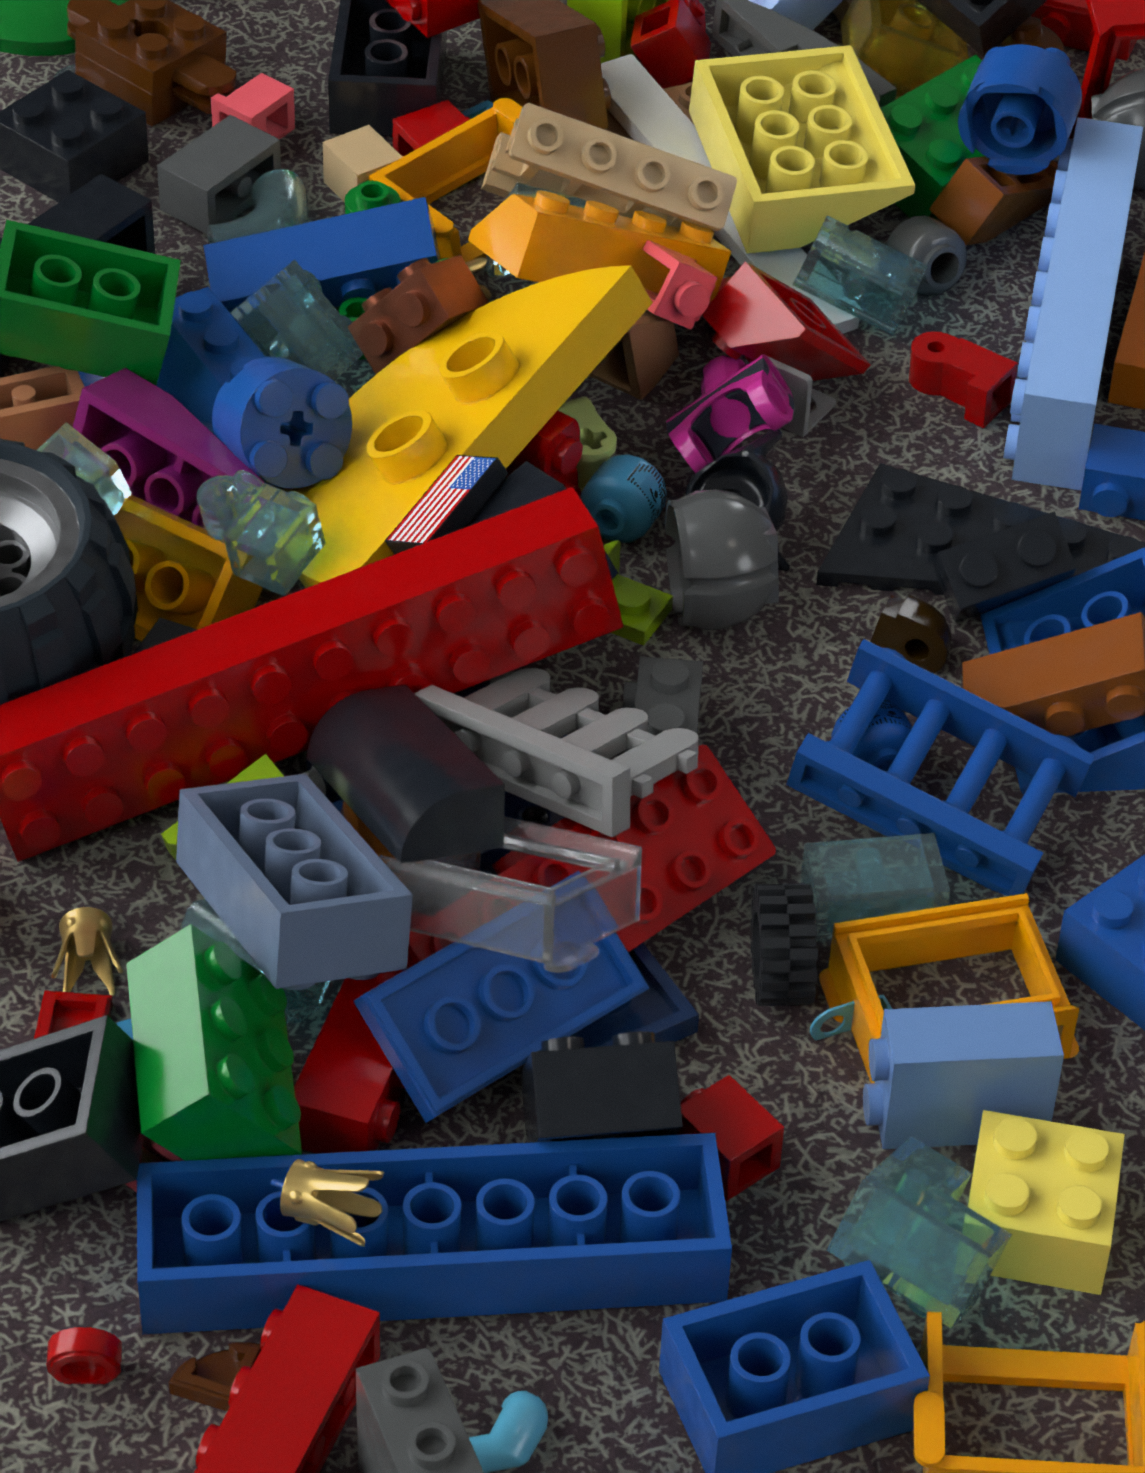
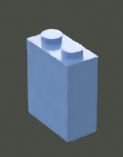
[863,1001,1064,1149]

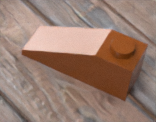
[929,156,1058,245]

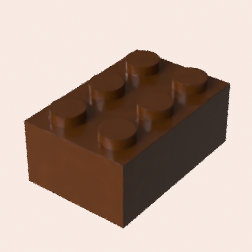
[477,0,612,129]

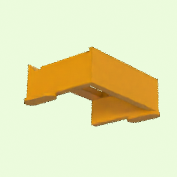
[369,98,523,266]
[819,893,1079,1083]
[913,1311,1145,1473]

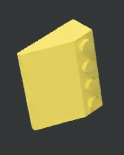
[689,45,915,254]

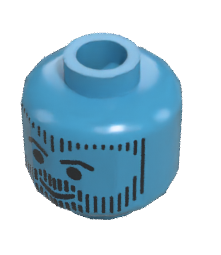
[580,454,667,543]

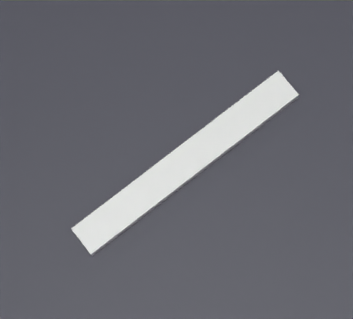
[601,54,860,334]

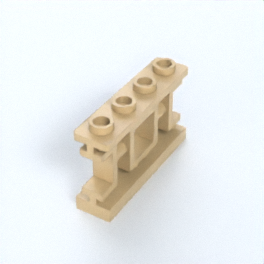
[481,103,737,231]

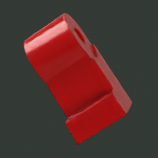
[909,331,1018,428]

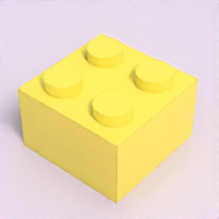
[958,1110,1125,1295]

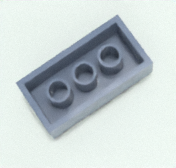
[176,774,413,990]

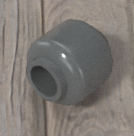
[884,215,968,296]

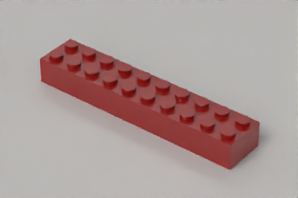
[0,487,624,862]

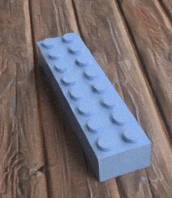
[1003,117,1143,491]

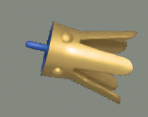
[51,907,123,997]
[270,1159,385,1247]

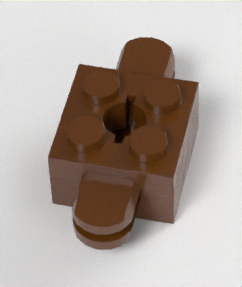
[67,0,237,126]

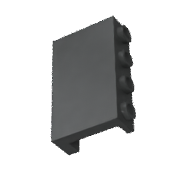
[356,1348,484,1473]

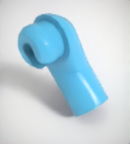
[469,1391,548,1473]

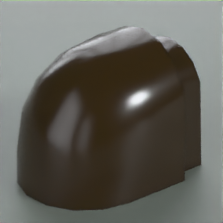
[870,594,952,674]

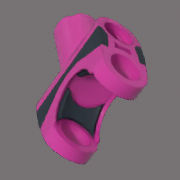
[666,354,794,473]

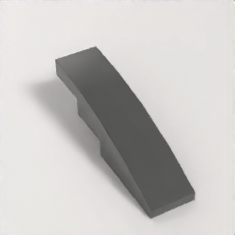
[712,0,897,108]

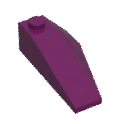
[64,368,282,553]

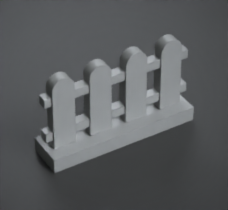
[414,668,699,837]

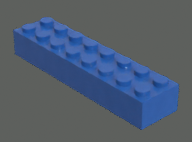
[137,1133,732,1335]

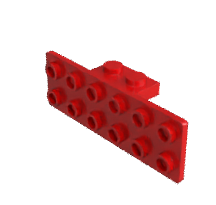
[408,744,776,964]

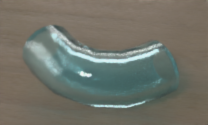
[207,169,308,244]

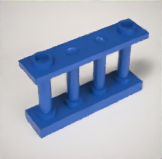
[786,639,1096,896]

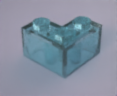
[826,1136,1012,1329]

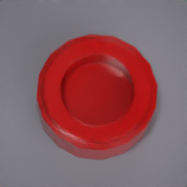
[46,1327,122,1384]

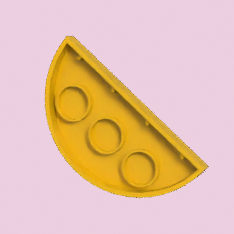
[276,265,653,588]

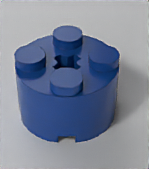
[958,44,1082,175]
[212,356,352,489]

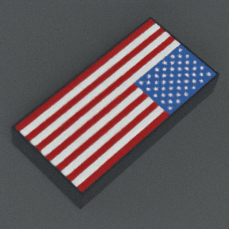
[385,455,509,554]

